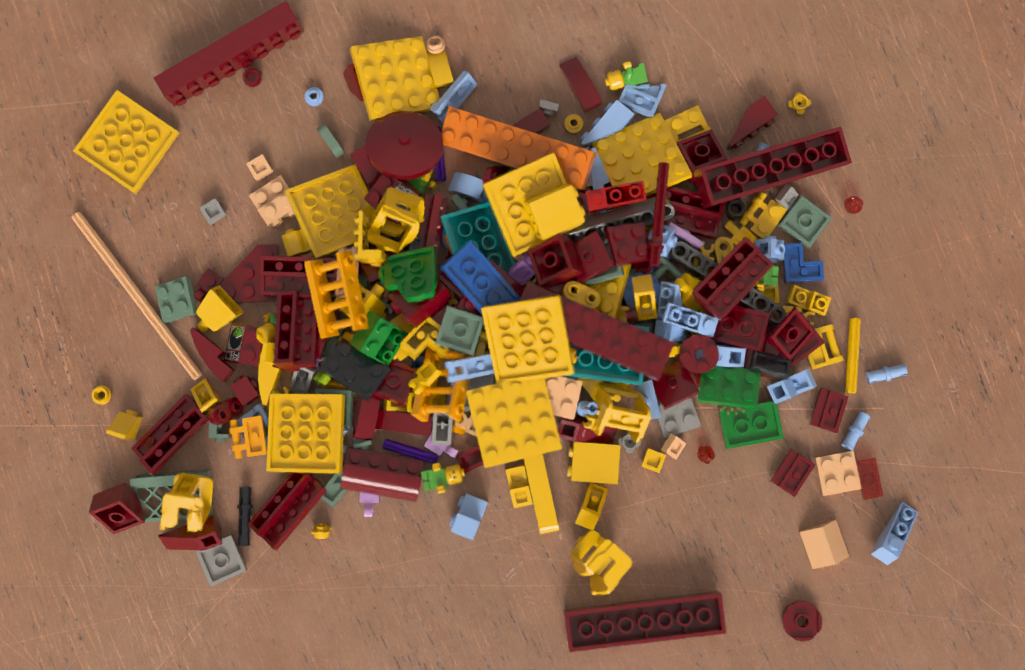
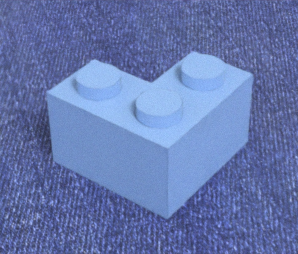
[449,493,488,540]

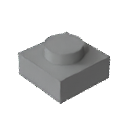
[539,100,559,117]
[775,184,800,211]
[200,198,227,225]

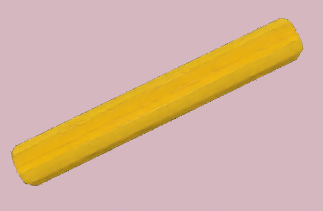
[845,318,861,394]

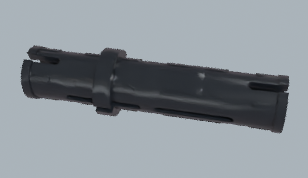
[237,487,253,546]

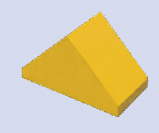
[190,378,224,413]

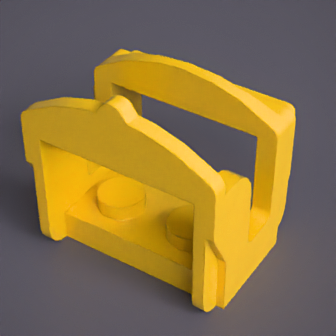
[366,187,425,253]
[582,383,651,442]
[160,472,214,532]
[569,530,632,595]

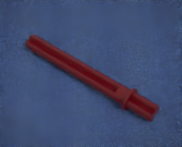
[648,162,669,266]

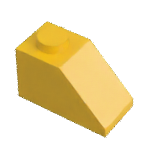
[632,274,657,321]
[106,409,143,439]
[575,482,608,530]

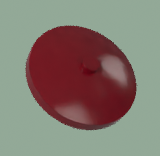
[366,111,443,180]

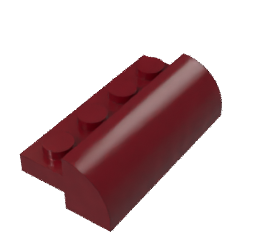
[644,186,725,240]
[417,193,448,259]
[692,236,774,322]
[259,256,337,298]
[273,290,318,371]
[131,394,209,475]
[339,447,424,502]
[248,472,327,551]

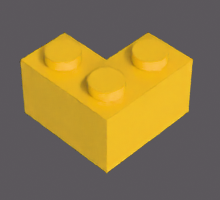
[400,317,450,360]

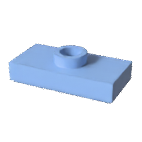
[635,380,661,420]

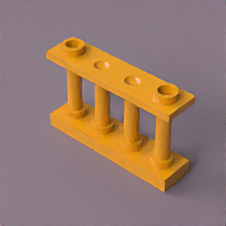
[304,251,369,339]
[411,346,477,422]

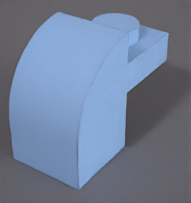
[448,172,489,204]
[767,369,817,404]

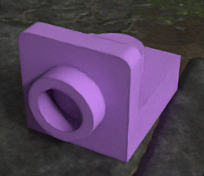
[507,251,535,285]

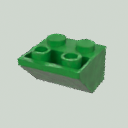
[349,310,409,366]

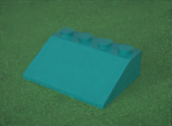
[440,202,515,273]
[564,325,649,386]

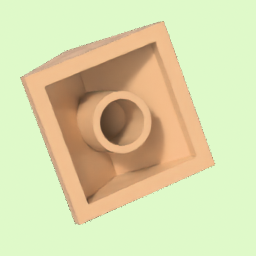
[799,519,849,569]

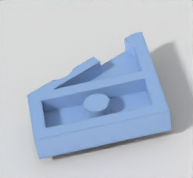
[619,84,667,118]

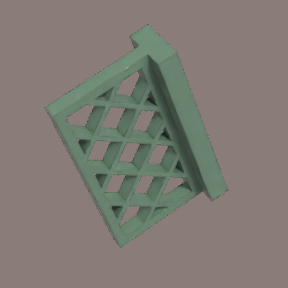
[130,469,215,522]

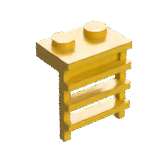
[354,211,388,267]

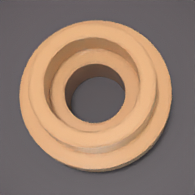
[426,36,445,53]

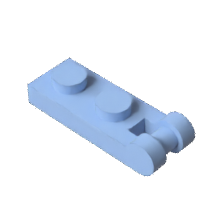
[430,71,478,123]
[445,353,494,382]

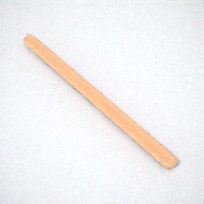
[72,212,202,380]

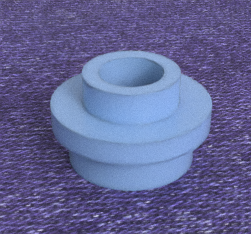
[305,87,324,106]

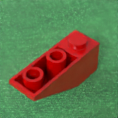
[586,180,647,213]

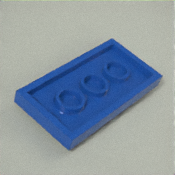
[440,241,521,315]

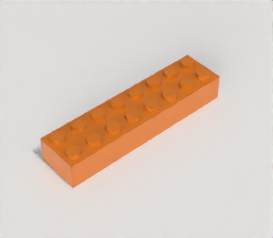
[441,106,597,190]

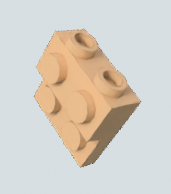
[249,175,295,228]

